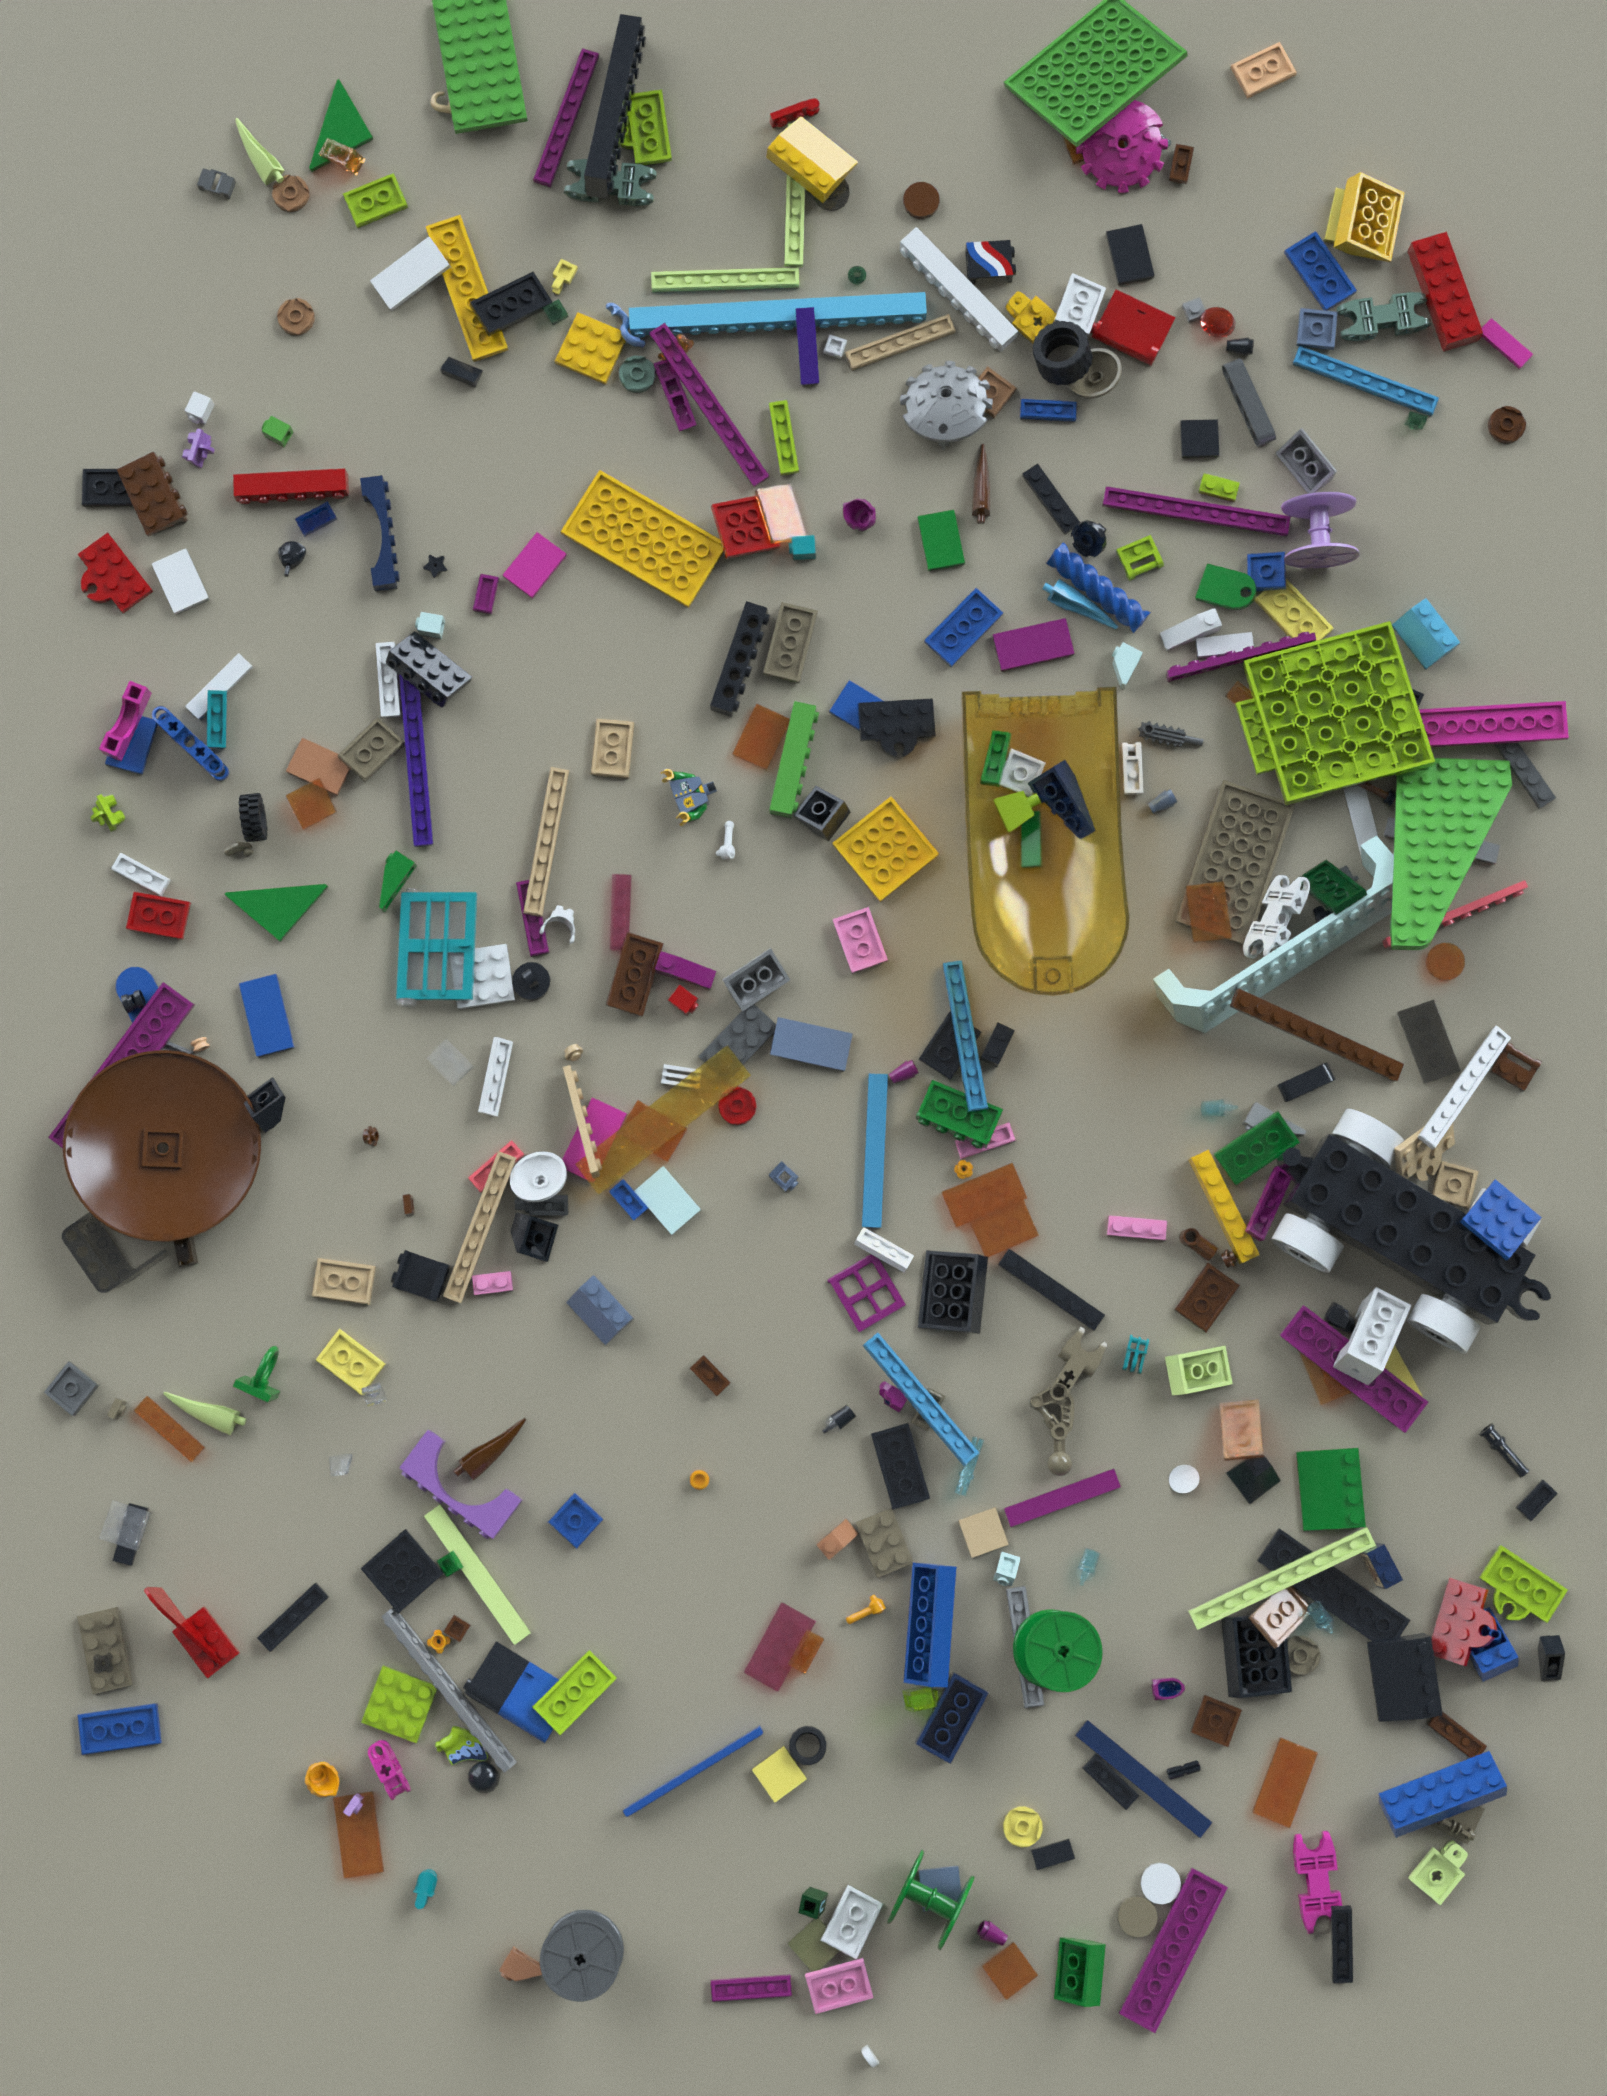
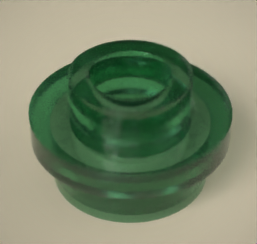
[848,266,866,285]

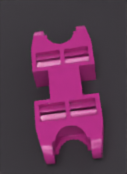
[1293,1831,1342,1934]

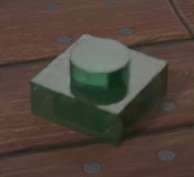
[543,299,569,326]
[1404,411,1428,430]

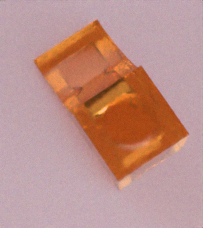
[319,138,365,176]

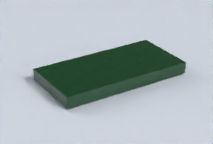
[1300,859,1368,915]

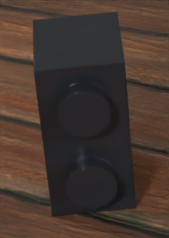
[980,1022,1015,1067]

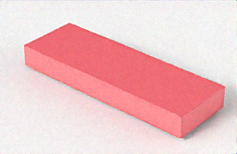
[468,1140,524,1193]

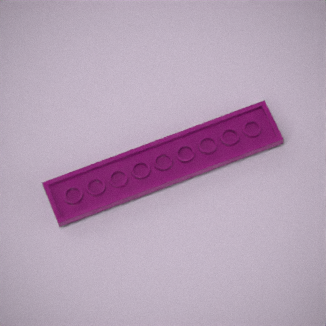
[48,982,195,1148]

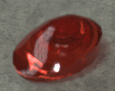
[1200,307,1236,337]

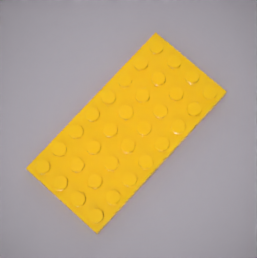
[561,470,724,608]

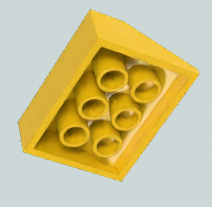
[766,117,858,203]
[1334,172,1405,262]

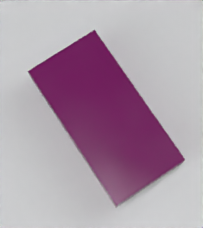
[473,574,499,614]

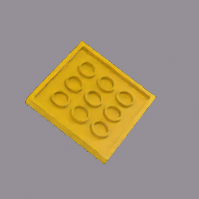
[832,796,939,902]

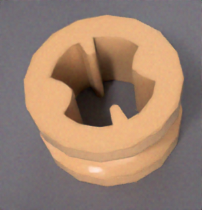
[190,1037,210,1053]

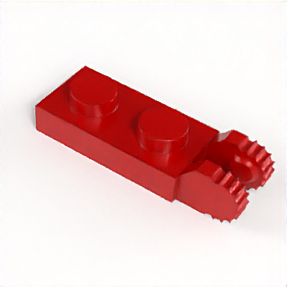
[770,98,820,128]

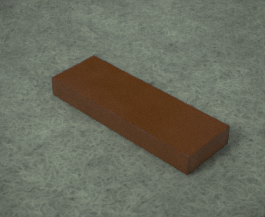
[1427,1711,1487,1758]

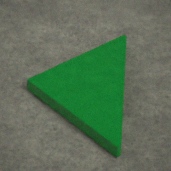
[309,79,373,172]
[224,884,328,942]

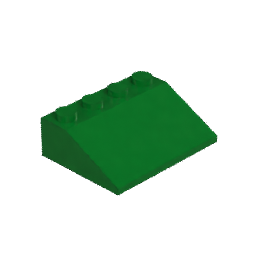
[1296,1448,1366,1531]

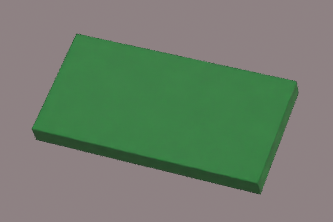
[1214,1111,1300,1186]

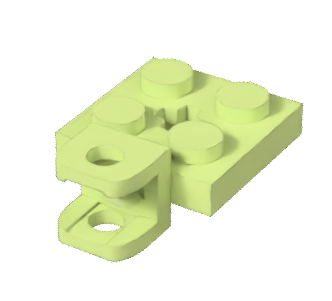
[1408,1840,1468,1905]

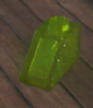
[902,1686,938,1712]

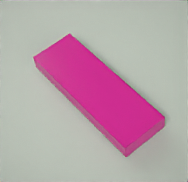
[1481,318,1533,370]

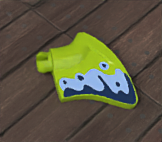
[435,1726,488,1765]

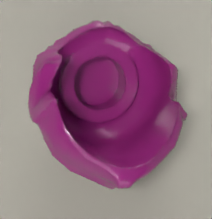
[843,498,876,531]

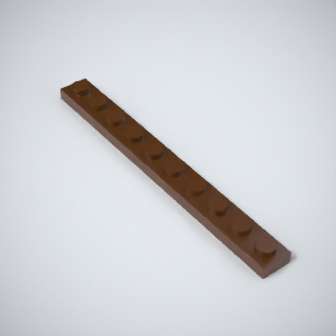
[1230,989,1404,1082]

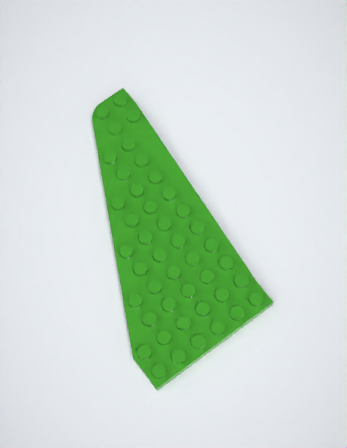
[1390,758,1512,950]

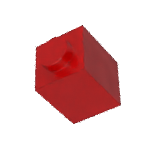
[668,985,699,1016]

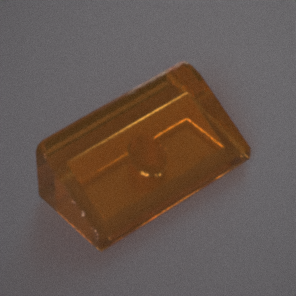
[788,1629,824,1674]

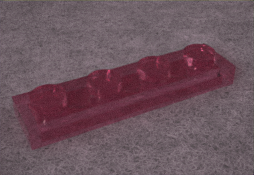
[610,874,632,951]

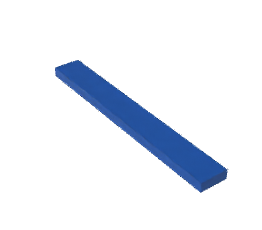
[623,1725,763,1817]

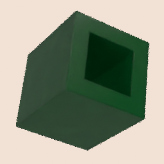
[798,1887,828,1920]

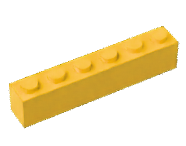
[1188,1149,1260,1264]

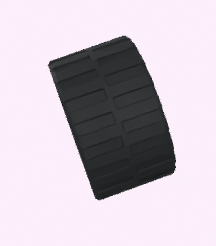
[1032,321,1093,385]

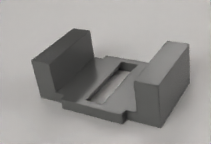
[197,168,236,199]

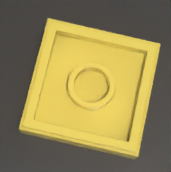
[752,1746,807,1802]

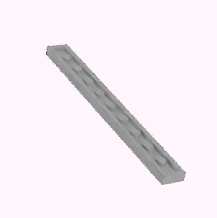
[381,1608,517,1773]

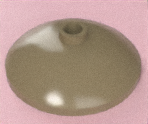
[1068,348,1122,399]

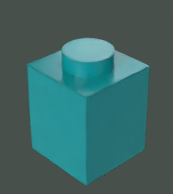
[789,535,816,560]

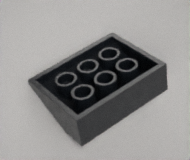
[918,1250,988,1334]
[1221,1614,1292,1698]
[1367,1633,1443,1722]

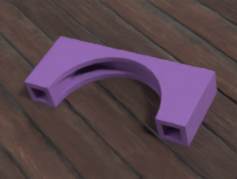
[399,1430,523,1539]

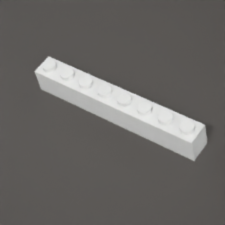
[900,227,1018,352]

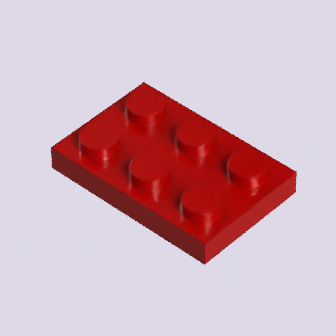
[126,892,191,940]

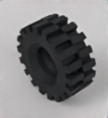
[239,793,268,842]

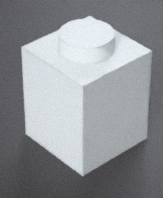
[185,391,214,424]

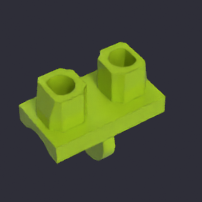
[90,794,125,832]

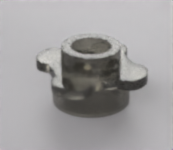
[93,1653,114,1674]

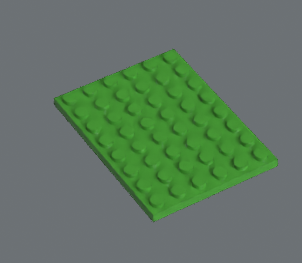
[1004,0,1188,147]

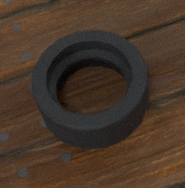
[789,1726,827,1765]

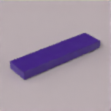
[795,307,819,385]

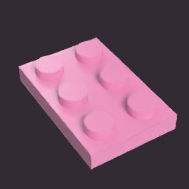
[833,907,888,974]
[805,1958,873,2014]

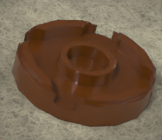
[903,182,940,219]
[1488,406,1526,444]

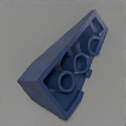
[1028,760,1096,840]

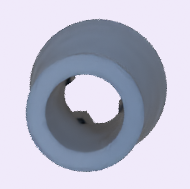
[1148,789,1177,813]

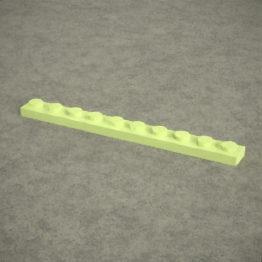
[1188,1527,1376,1630]

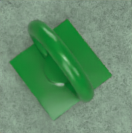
[233,1346,280,1403]

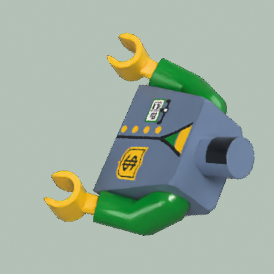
[661,769,717,826]

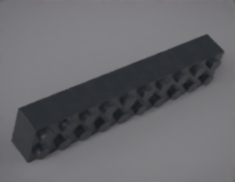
[584,14,646,199]

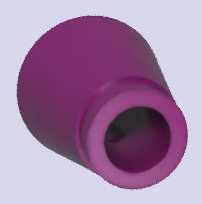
[889,1060,919,1084]
[977,1920,1008,1946]

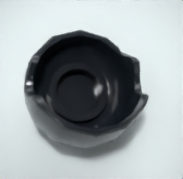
[468,1761,500,1794]

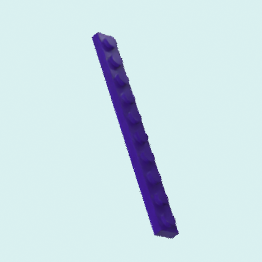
[399,675,434,847]

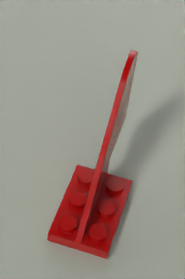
[144,1587,240,1679]

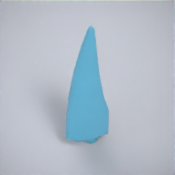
[1042,579,1118,629]

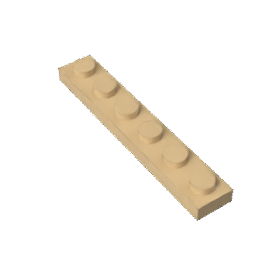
[563,1065,602,1179]

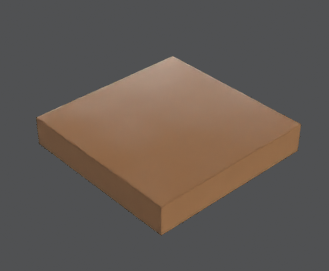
[978,366,1017,418]

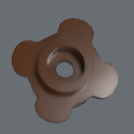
[363,1126,379,1146]
[1221,1249,1238,1268]

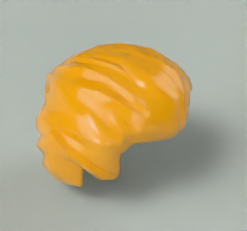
[304,1762,340,1798]

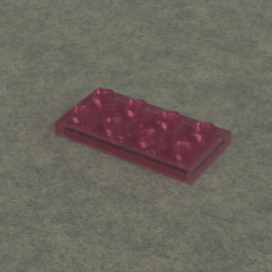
[744,1602,816,1691]

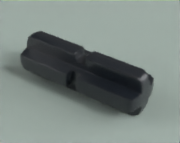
[1167,1760,1201,1780]

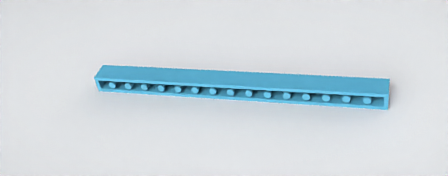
[629,292,927,338]

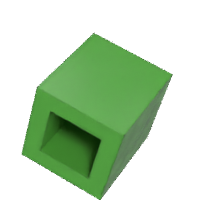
[262,416,293,447]

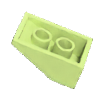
[1165,1346,1233,1395]

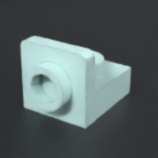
[993,1552,1020,1586]

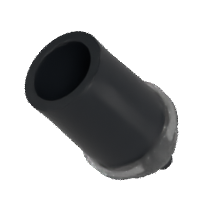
[822,1404,857,1434]

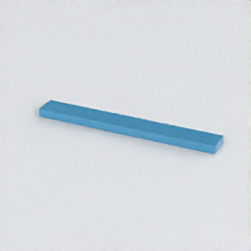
[1292,346,1439,417]
[943,960,988,1112]
[862,1073,888,1228]
[862,1333,979,1466]

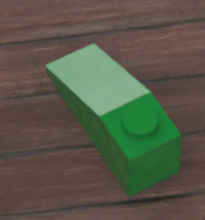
[379,850,417,913]

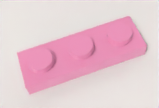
[1107,1216,1167,1240]

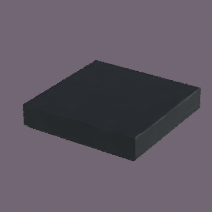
[1180,419,1220,458]

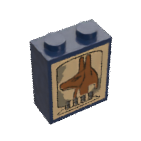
[1359,1543,1403,1589]

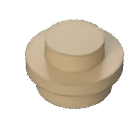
[564,1044,583,1061]

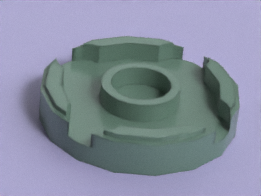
[619,356,656,393]

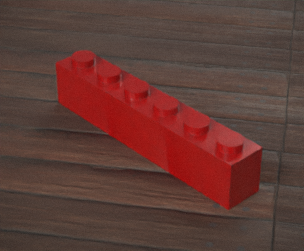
[233,468,349,504]

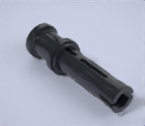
[1479,1423,1530,1478]

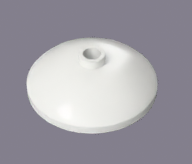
[510,1152,567,1202]

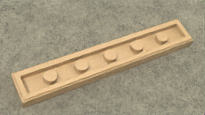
[845,314,956,371]

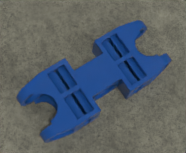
[152,706,229,781]

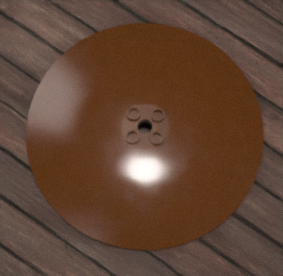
[63,1050,261,1242]

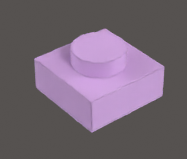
[343,1793,364,1817]

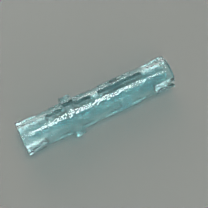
[954,1436,985,1496]

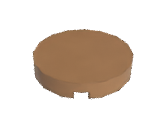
[272,175,309,212]
[277,298,315,335]

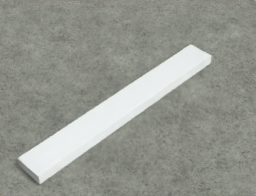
[1417,1026,1511,1150]

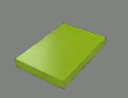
[343,173,408,228]

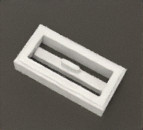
[661,1064,702,1090]

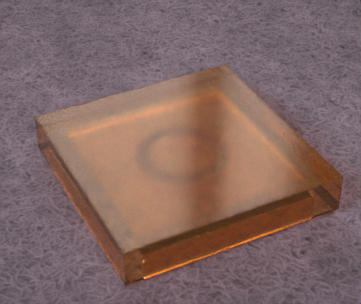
[286,778,337,829]
[982,1941,1038,2000]

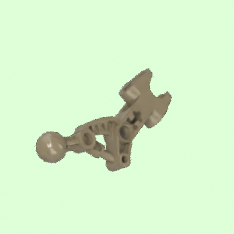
[1030,1327,1108,1476]

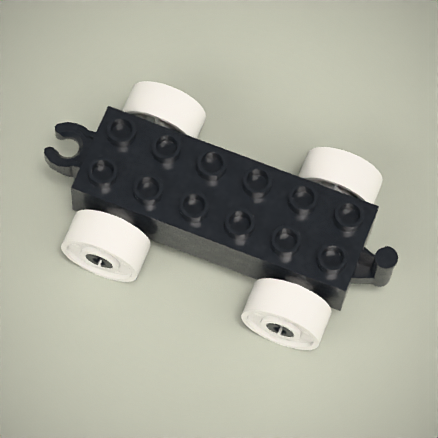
[1271,1109,1551,1354]

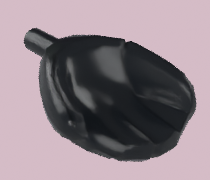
[278,541,306,577]

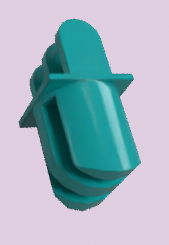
[1122,1334,1149,1374]
[413,1869,437,1909]

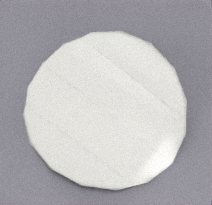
[1169,1465,1200,1493]

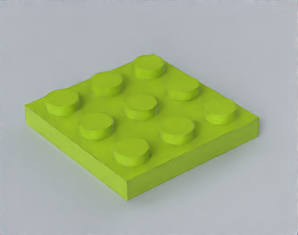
[361,1665,437,1743]

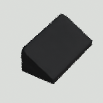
[440,357,483,388]

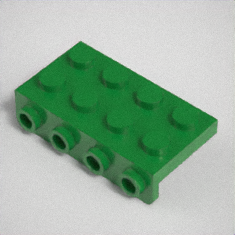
[916,1080,1003,1149]

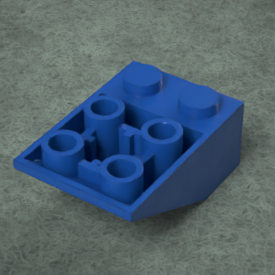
[1469,1607,1519,1682]

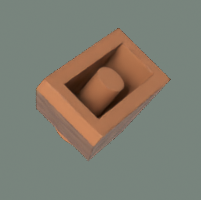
[816,1519,859,1560]
[499,1946,542,1981]

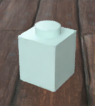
[415,612,445,639]

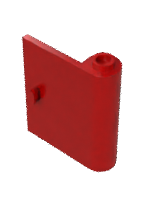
[1090,289,1176,366]

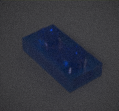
[295,501,337,537]

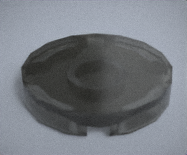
[814,179,850,211]

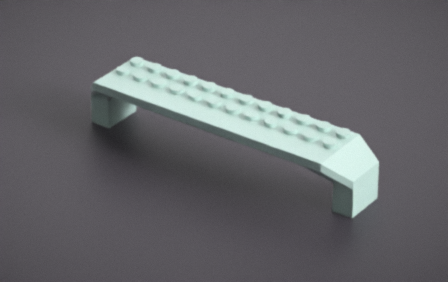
[1153,836,1394,1033]

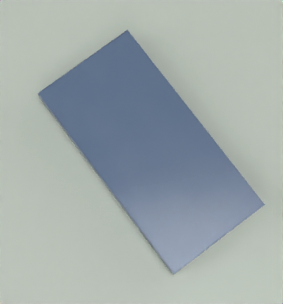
[770,1017,853,1071]

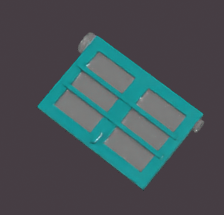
[396,888,477,1007]

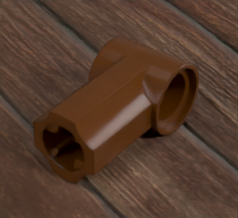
[1179,1228,1218,1262]

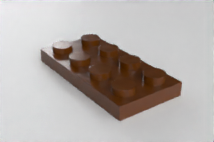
[605,932,664,1017]

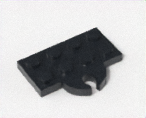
[857,698,936,758]

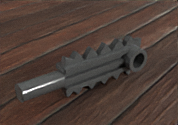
[1137,721,1204,747]

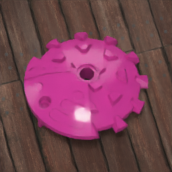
[1076,100,1168,193]

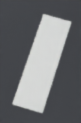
[1344,786,1378,858]

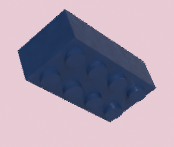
[915,1672,989,1764]

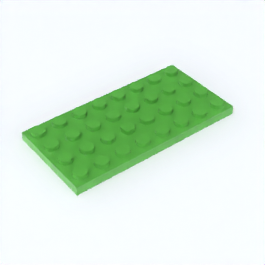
[432,0,528,134]

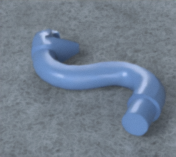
[606,303,645,348]

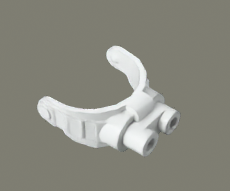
[539,905,575,944]

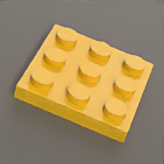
[555,312,626,385]

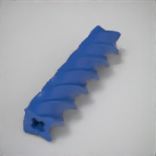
[1046,542,1151,633]

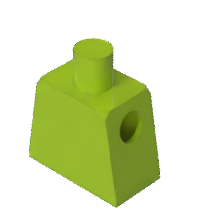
[993,791,1041,833]

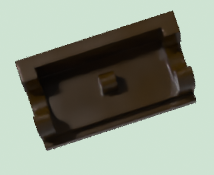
[174,1237,198,1267]

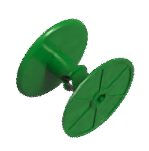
[1013,1609,1103,1692]
[887,1849,975,1950]

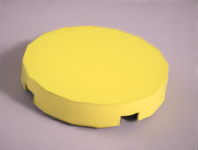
[1003,1806,1043,1847]

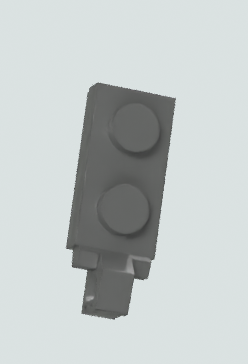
[515,1195,569,1216]

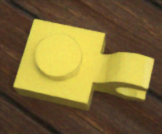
[552,259,578,295]

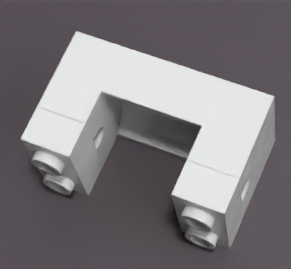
[1333,1287,1411,1385]

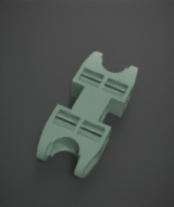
[564,159,657,206]
[1336,292,1431,341]

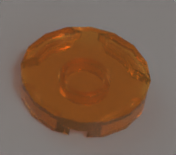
[1426,943,1465,981]

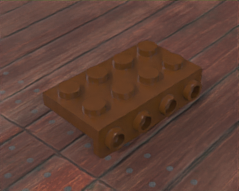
[117,451,188,537]

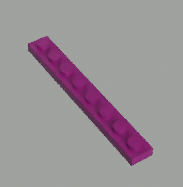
[1166,632,1316,682]

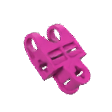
[368,1740,411,1800]

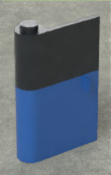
[463,1641,559,1743]

